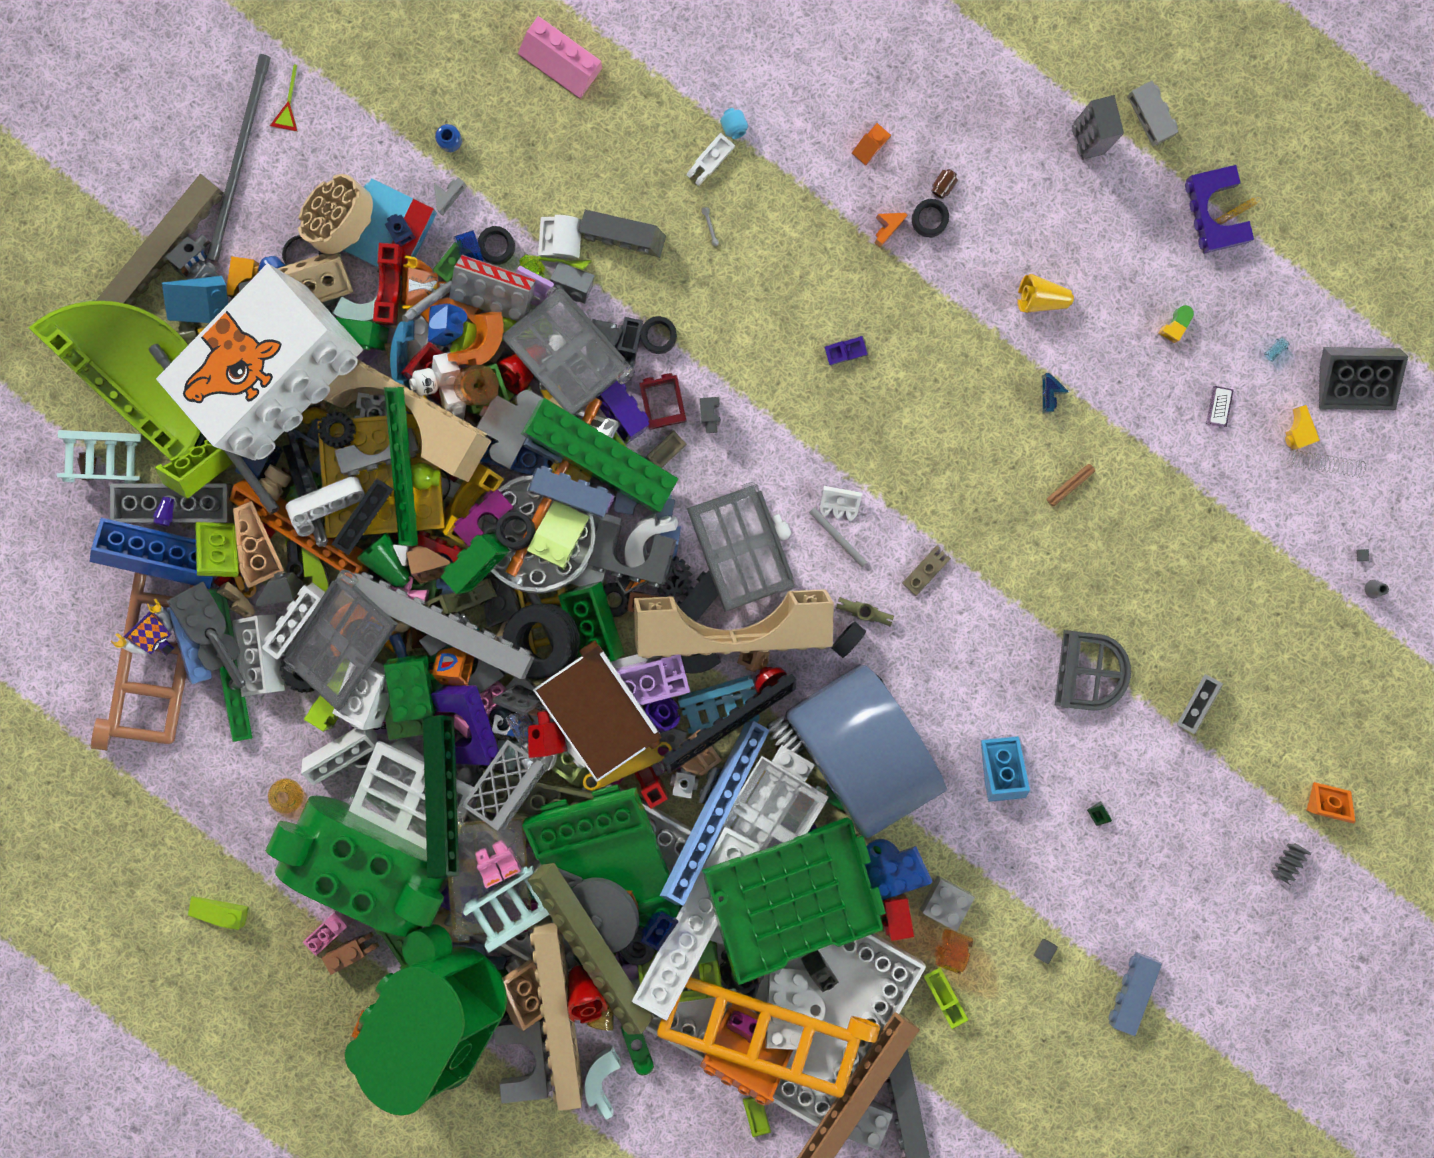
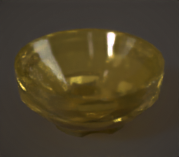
[268,778,304,813]

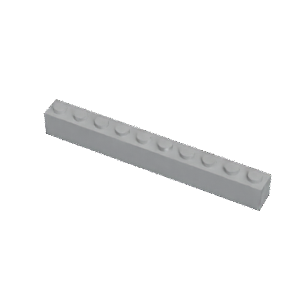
[345,571,535,679]

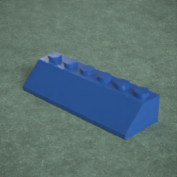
[89,517,213,589]

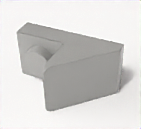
[434,177,467,216]

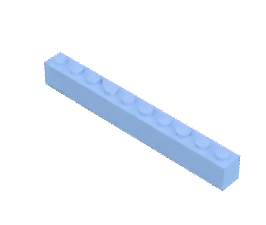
[660,721,770,906]

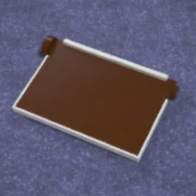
[533,640,662,782]

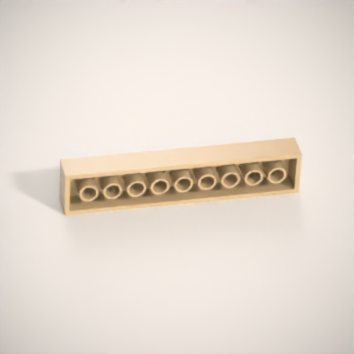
[530,915,583,1111]

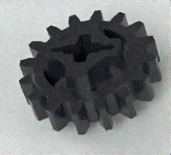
[653,556,693,598]

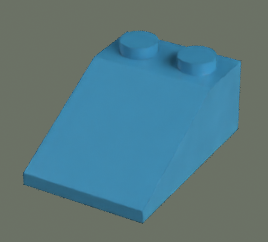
[162,276,228,323]
[981,736,1030,802]

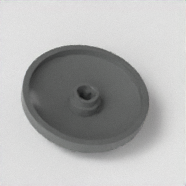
[571,878,639,953]

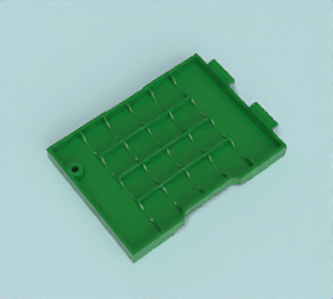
[522,785,682,936]
[702,817,886,985]

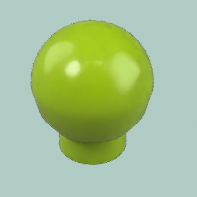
[411,463,440,490]

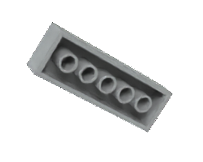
[110,484,234,523]

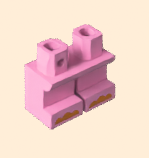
[475,840,522,888]

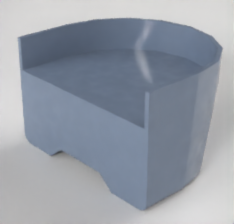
[786,664,947,838]

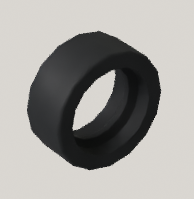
[912,199,949,238]
[477,226,515,265]
[640,316,677,354]
[496,511,535,550]
[831,621,866,658]

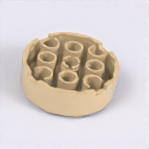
[298,174,373,254]

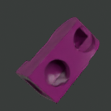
[726,1010,757,1043]

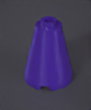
[643,698,680,733]

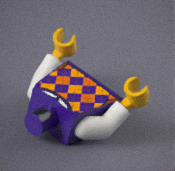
[111,599,174,656]

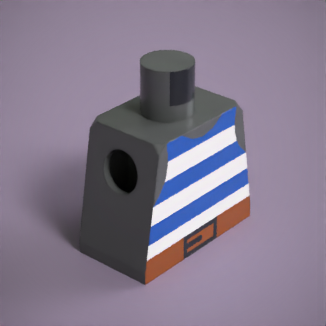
[166,234,211,280]

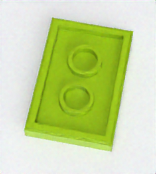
[195,522,239,577]

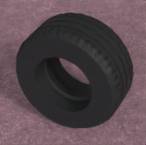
[502,603,580,679]

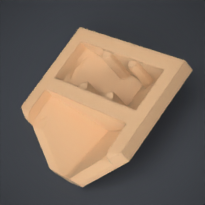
[679,729,722,776]

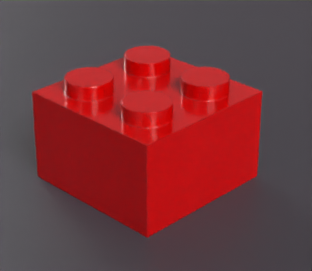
[881,893,914,941]

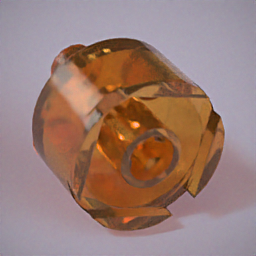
[454,365,499,406]
[935,929,973,974]

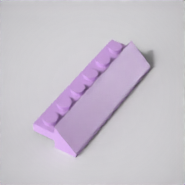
[616,655,690,705]

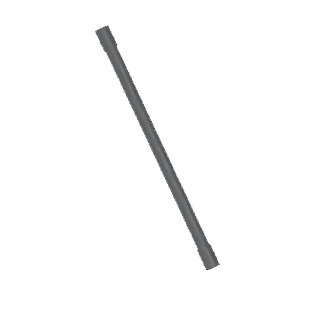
[206,54,271,262]
[149,344,280,514]

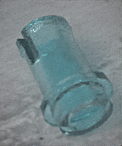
[1264,337,1290,362]

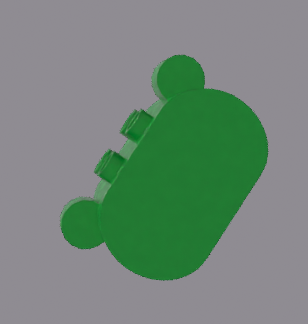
[265,795,445,937]
[345,924,507,1116]

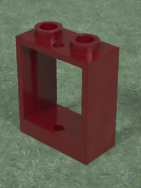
[639,373,687,430]

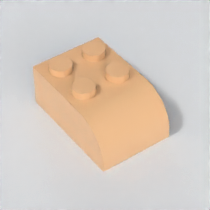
[502,960,543,1031]

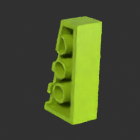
[155,439,233,499]
[304,657,351,732]

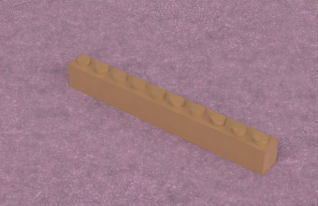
[797,1012,920,1158]

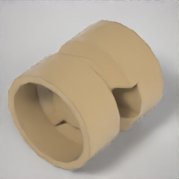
[259,464,292,501]

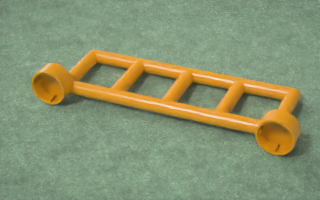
[657,974,881,1098]

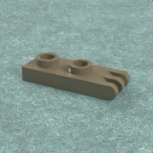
[902,545,951,596]

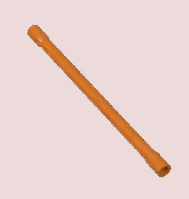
[505,398,602,577]

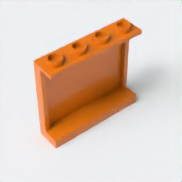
[700,1003,793,1106]

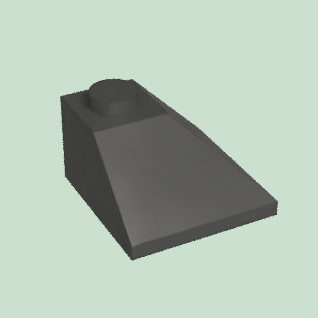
[255,571,305,607]

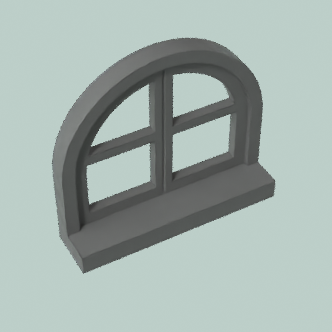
[1054,630,1131,711]

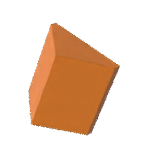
[1306,782,1355,824]

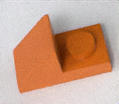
[852,123,891,166]
[874,213,908,247]

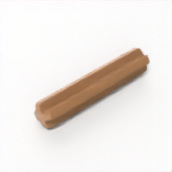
[1047,464,1095,506]

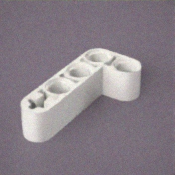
[286,477,365,536]

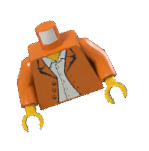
[401,256,446,311]

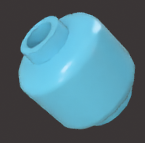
[720,108,748,139]

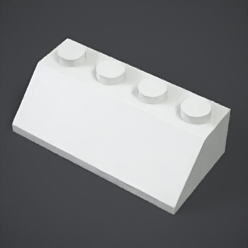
[232,614,285,697]

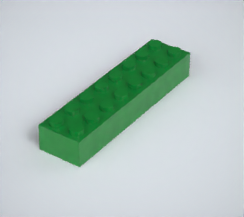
[521,398,679,513]

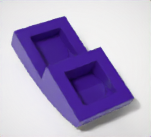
[824,336,868,365]

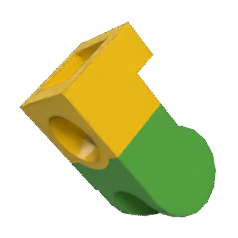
[1158,305,1194,343]

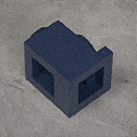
[385,214,416,246]

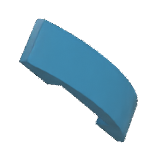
[390,320,414,392]

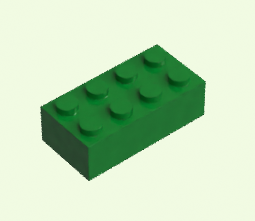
[558,581,625,662]

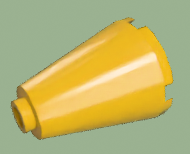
[1017,274,1074,313]

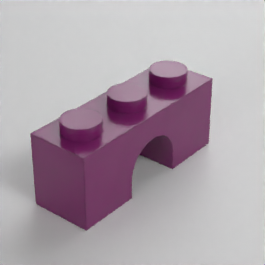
[453,489,514,547]

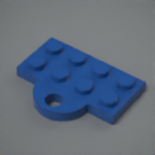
[865,839,933,900]

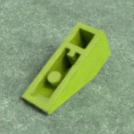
[188,896,249,930]

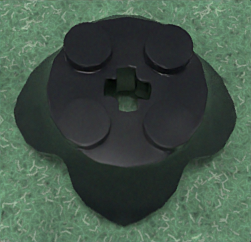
[719,950,764,998]

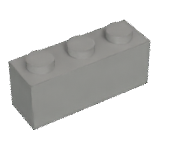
[1127,80,1178,147]
[1177,674,1223,735]

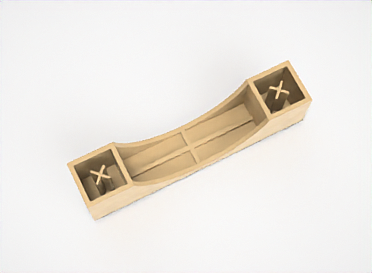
[324,359,491,482]
[634,589,834,658]

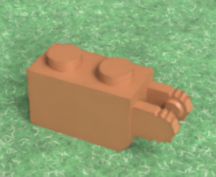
[322,932,379,975]

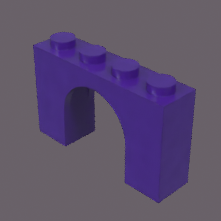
[1185,165,1254,254]
[431,685,499,765]

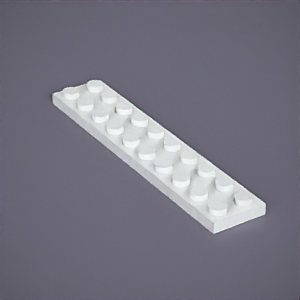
[632,826,760,1021]

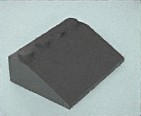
[1319,347,1408,410]

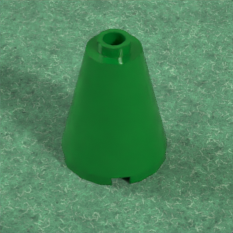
[357,533,410,587]

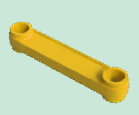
[583,741,672,791]

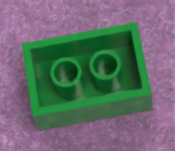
[441,534,510,594]
[384,655,436,722]

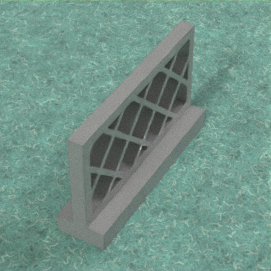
[461,740,548,833]

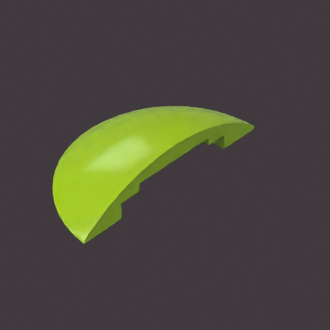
[28,301,201,460]

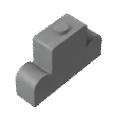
[477,390,543,469]

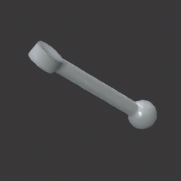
[702,207,719,246]

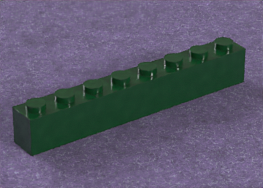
[423,715,459,879]

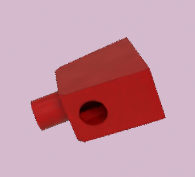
[528,711,568,758]

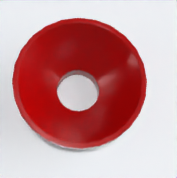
[755,666,787,695]

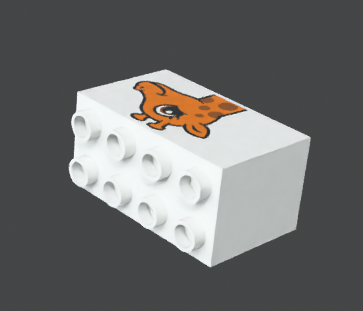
[156,263,364,460]

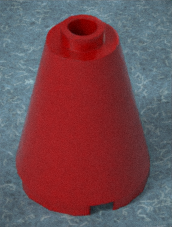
[497,345,547,395]
[568,965,607,1023]

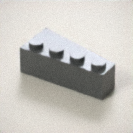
[579,209,666,258]

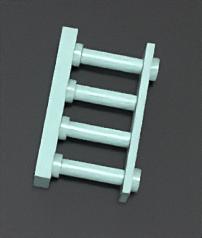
[57,430,143,484]
[463,866,550,953]

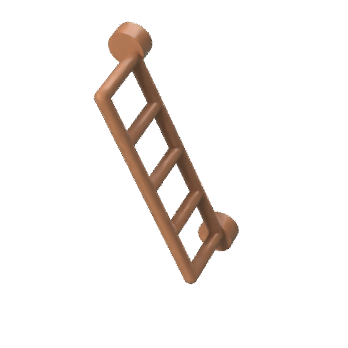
[91,572,194,751]

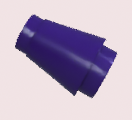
[153,497,174,527]

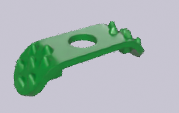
[621,1025,654,1076]

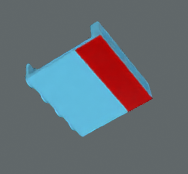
[342,178,437,280]

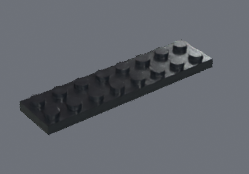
[662,674,797,775]

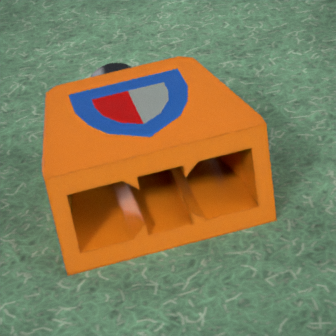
[429,647,475,685]

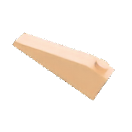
[233,501,284,588]

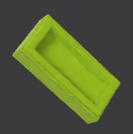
[743,1096,771,1137]

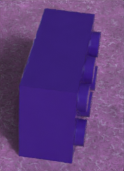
[597,380,649,444]

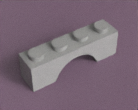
[335,428,420,477]

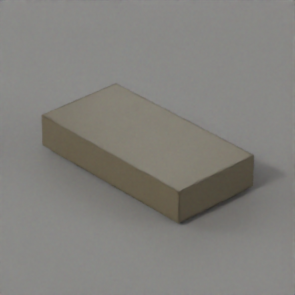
[646,430,687,468]

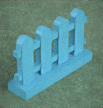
[678,675,759,734]

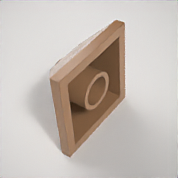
[406,546,451,584]

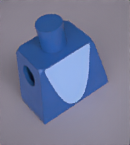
[428,303,467,347]

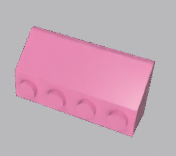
[518,16,602,99]

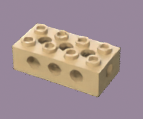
[278,252,353,303]

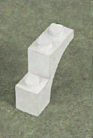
[432,352,467,420]

